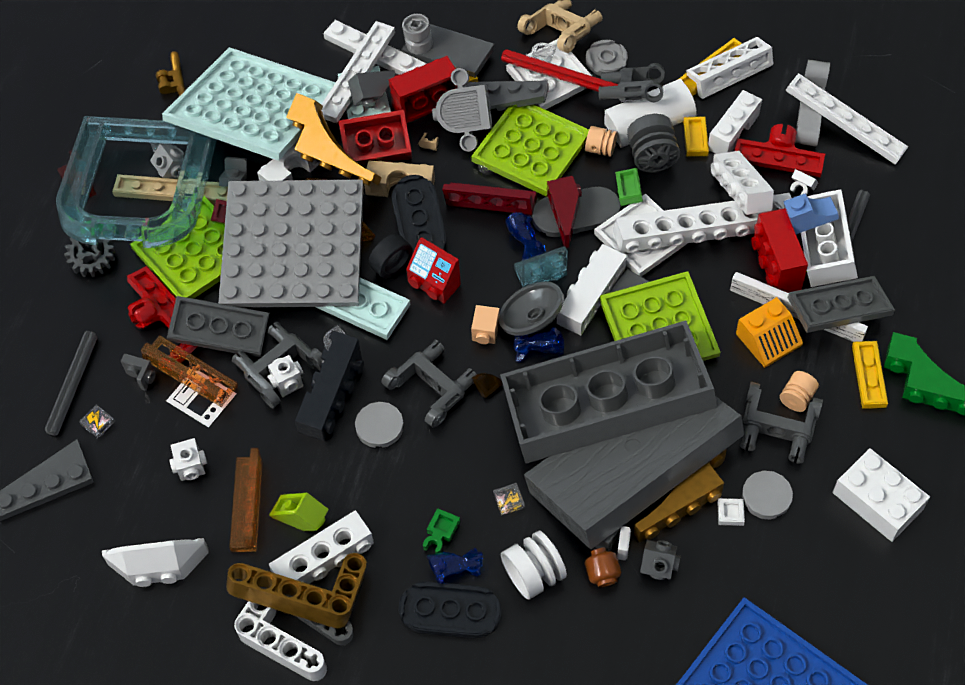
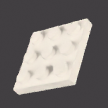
[506,39,592,110]
[594,194,688,277]

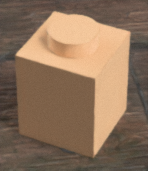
[471,305,500,344]

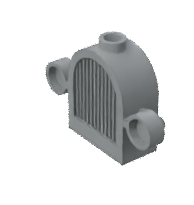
[432,68,493,152]

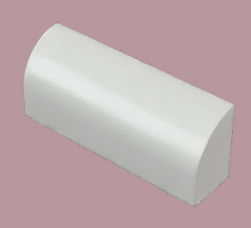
[604,79,697,148]

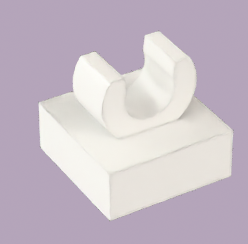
[790,170,818,195]

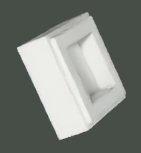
[717,498,745,526]
[617,526,631,561]

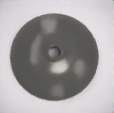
[499,282,564,336]

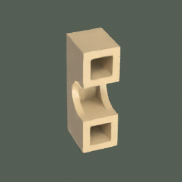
[364,160,435,197]

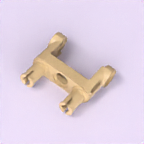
[518,0,602,53]

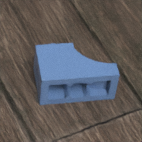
[783,193,839,234]

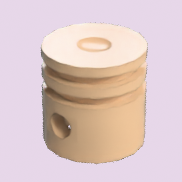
[585,126,617,157]
[780,371,819,412]

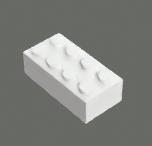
[801,189,858,287]

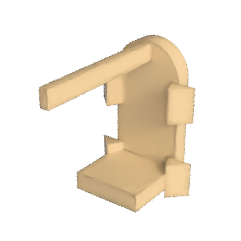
[419,133,438,151]

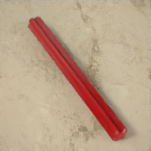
[501,50,618,92]

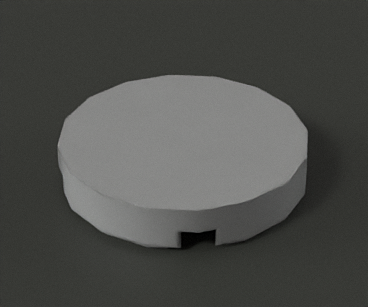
[586,40,628,76]
[355,402,403,448]
[742,471,793,520]

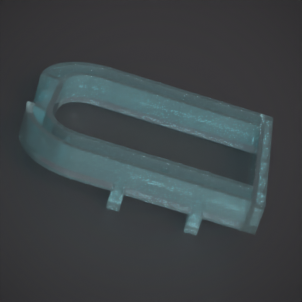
[56,116,217,248]

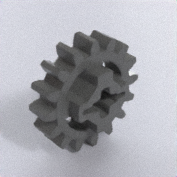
[64,229,116,277]

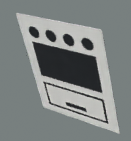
[166,368,237,427]

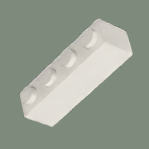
[557,244,627,336]

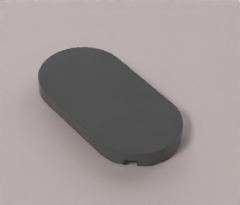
[532,187,620,237]

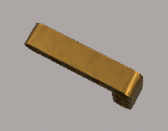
[226,553,366,628]

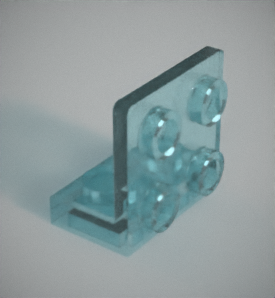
[514,246,567,287]

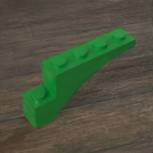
[883,332,965,416]

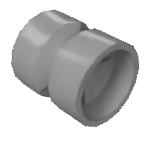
[402,14,433,54]

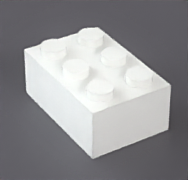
[833,449,930,542]

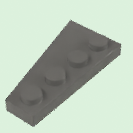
[466,80,549,111]
[0,439,94,521]

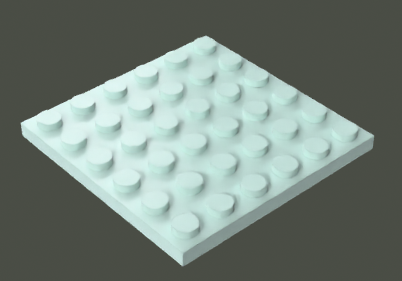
[162,47,336,161]

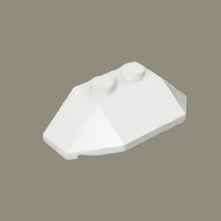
[102,538,209,587]

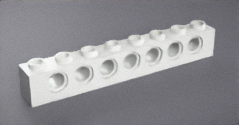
[613,193,791,253]

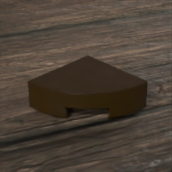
[472,373,503,398]

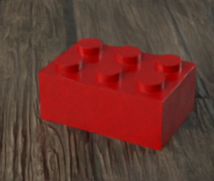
[389,56,458,123]
[339,110,412,167]
[751,208,808,293]

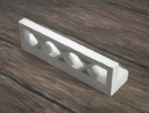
[686,37,773,99]

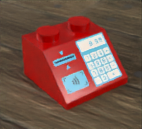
[406,237,461,303]

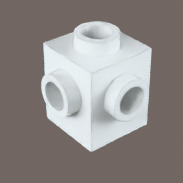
[267,355,304,397]
[170,438,207,481]

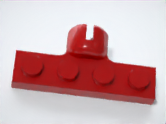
[735,124,825,177]
[127,266,176,329]

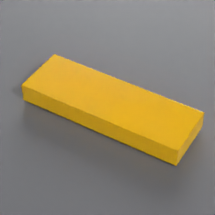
[852,341,888,408]

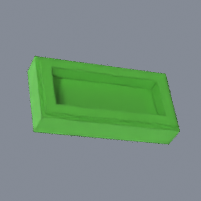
[615,168,643,206]

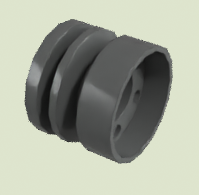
[627,113,680,172]

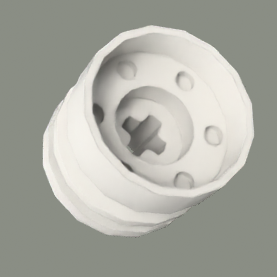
[501,531,567,599]

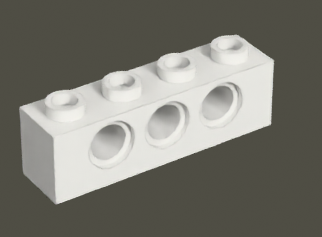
[711,151,774,215]
[269,510,374,597]

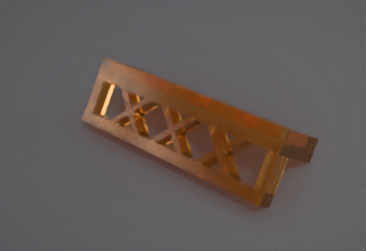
[141,335,238,407]
[230,448,262,552]

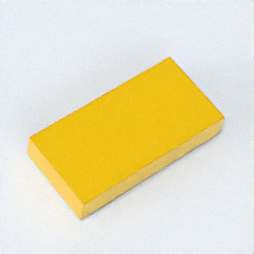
[683,117,709,156]

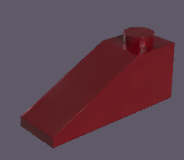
[547,176,582,248]

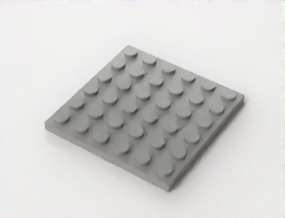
[218,180,364,307]

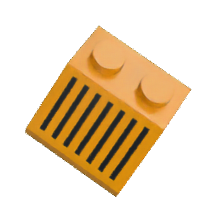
[736,297,803,368]

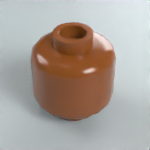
[585,548,621,588]

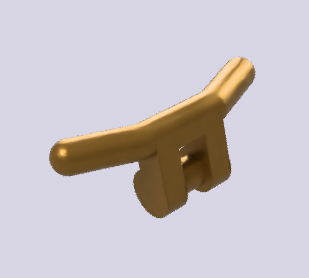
[156,51,186,96]

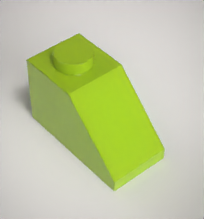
[269,493,329,531]

